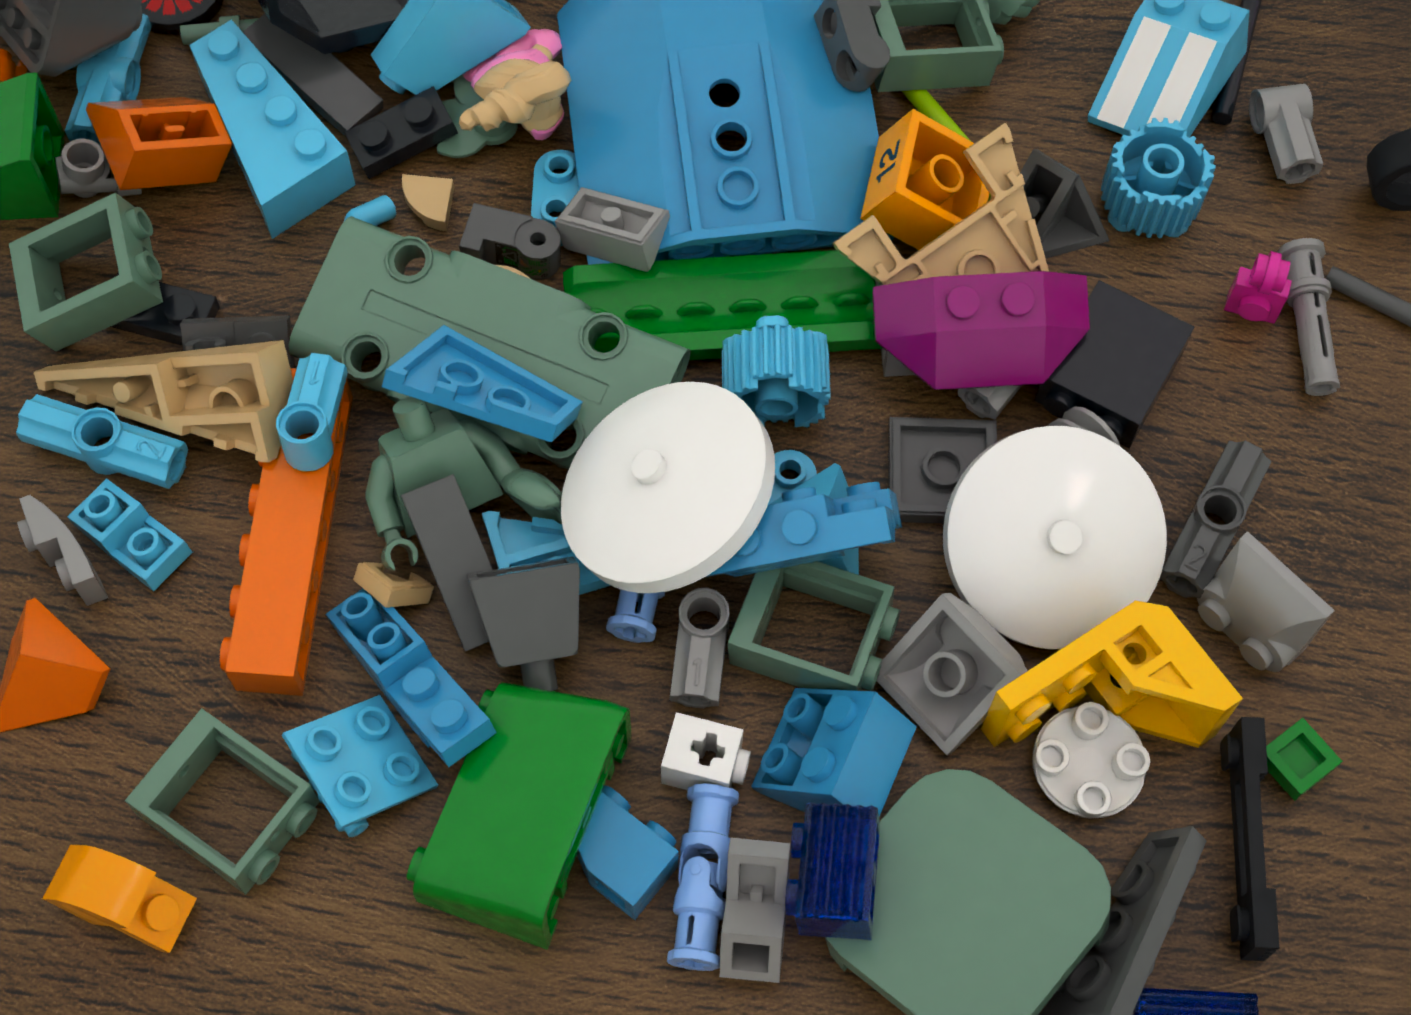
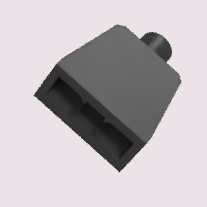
[467,556,580,691]

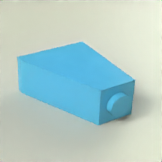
[371,0,531,95]

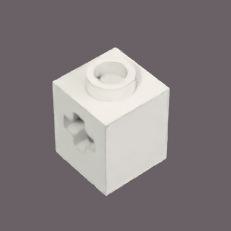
[661,712,751,790]

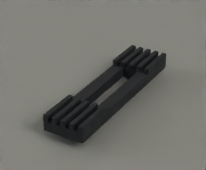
[1220,717,1280,961]

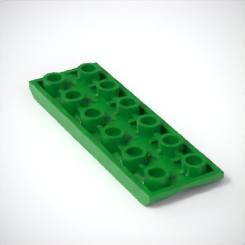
[563,250,882,360]

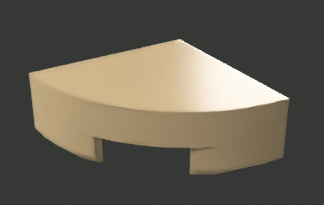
[402,174,454,231]
[353,562,434,608]

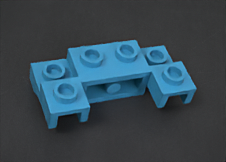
[706,482,902,577]

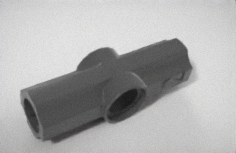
[1159,440,1272,599]

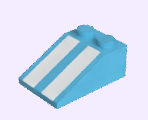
[1088,0,1250,137]

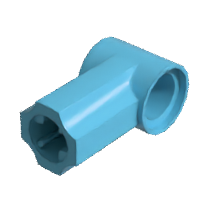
[276,353,347,471]

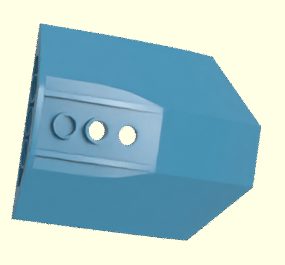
[557,0,894,265]

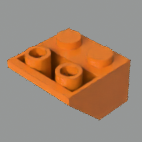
[86,97,233,190]

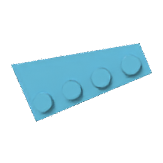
[189,19,356,239]

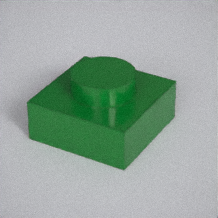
[1266,718,1343,801]

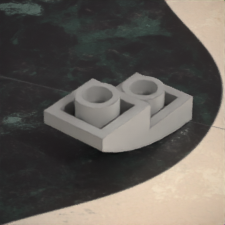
[17,495,108,606]

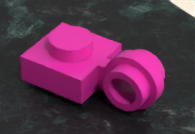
[1224,251,1292,324]

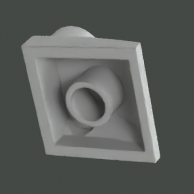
[1197,531,1335,672]
[877,593,1028,755]

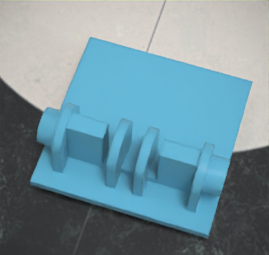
[282,695,438,837]

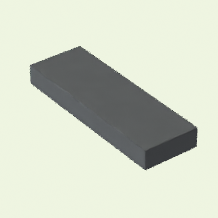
[243,14,383,138]
[400,474,493,651]

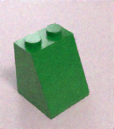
[0,73,65,220]

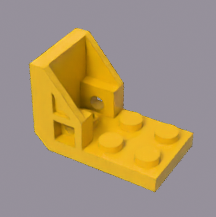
[981,600,1243,748]

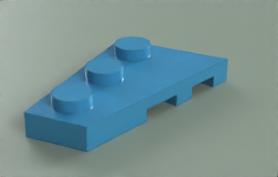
[381,325,583,442]

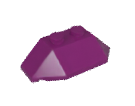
[872,271,1090,390]

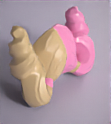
[459,29,572,140]

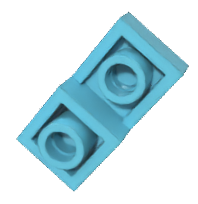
[67,478,193,592]

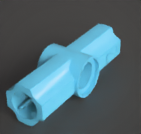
[65,14,152,146]
[16,394,188,489]

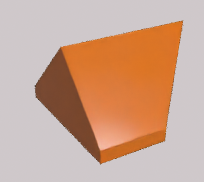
[0,598,111,733]

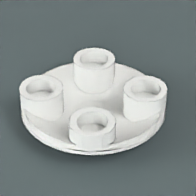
[1032,702,1150,818]

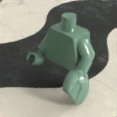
[365,396,562,572]

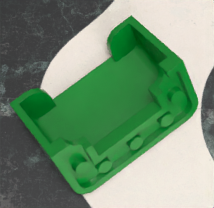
[407,682,632,950]

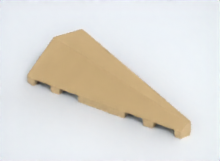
[34,340,293,462]

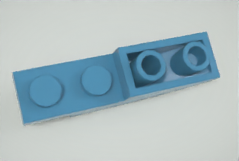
[325,588,496,767]

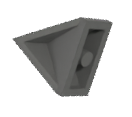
[1020,149,1110,259]

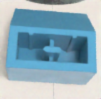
[751,688,917,829]

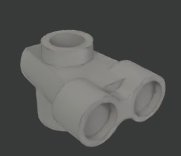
[55,138,142,198]

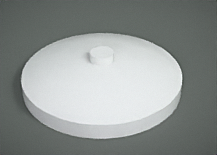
[561,382,775,593]
[943,426,1167,649]

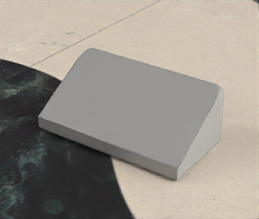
[555,187,670,272]

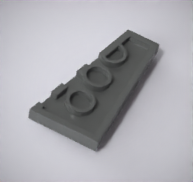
[1038,826,1207,1015]

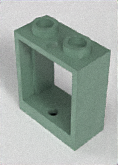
[873,0,1004,92]
[9,192,163,351]
[728,561,901,691]
[125,708,320,895]

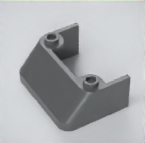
[0,0,142,77]

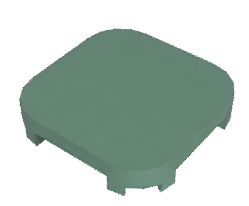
[819,769,1111,1015]

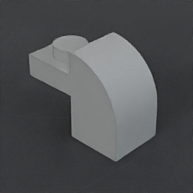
[719,838,790,983]

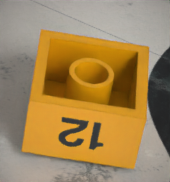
[860,109,989,250]

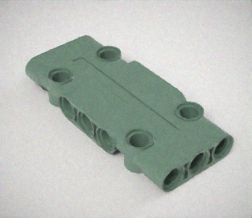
[289,216,691,469]

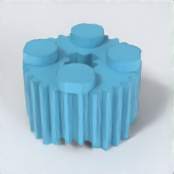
[1101,118,1216,238]
[722,315,831,428]

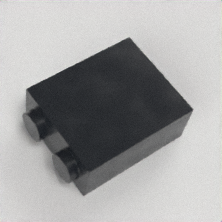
[1034,280,1195,449]

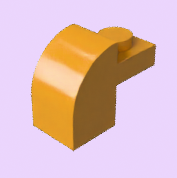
[42,845,197,953]

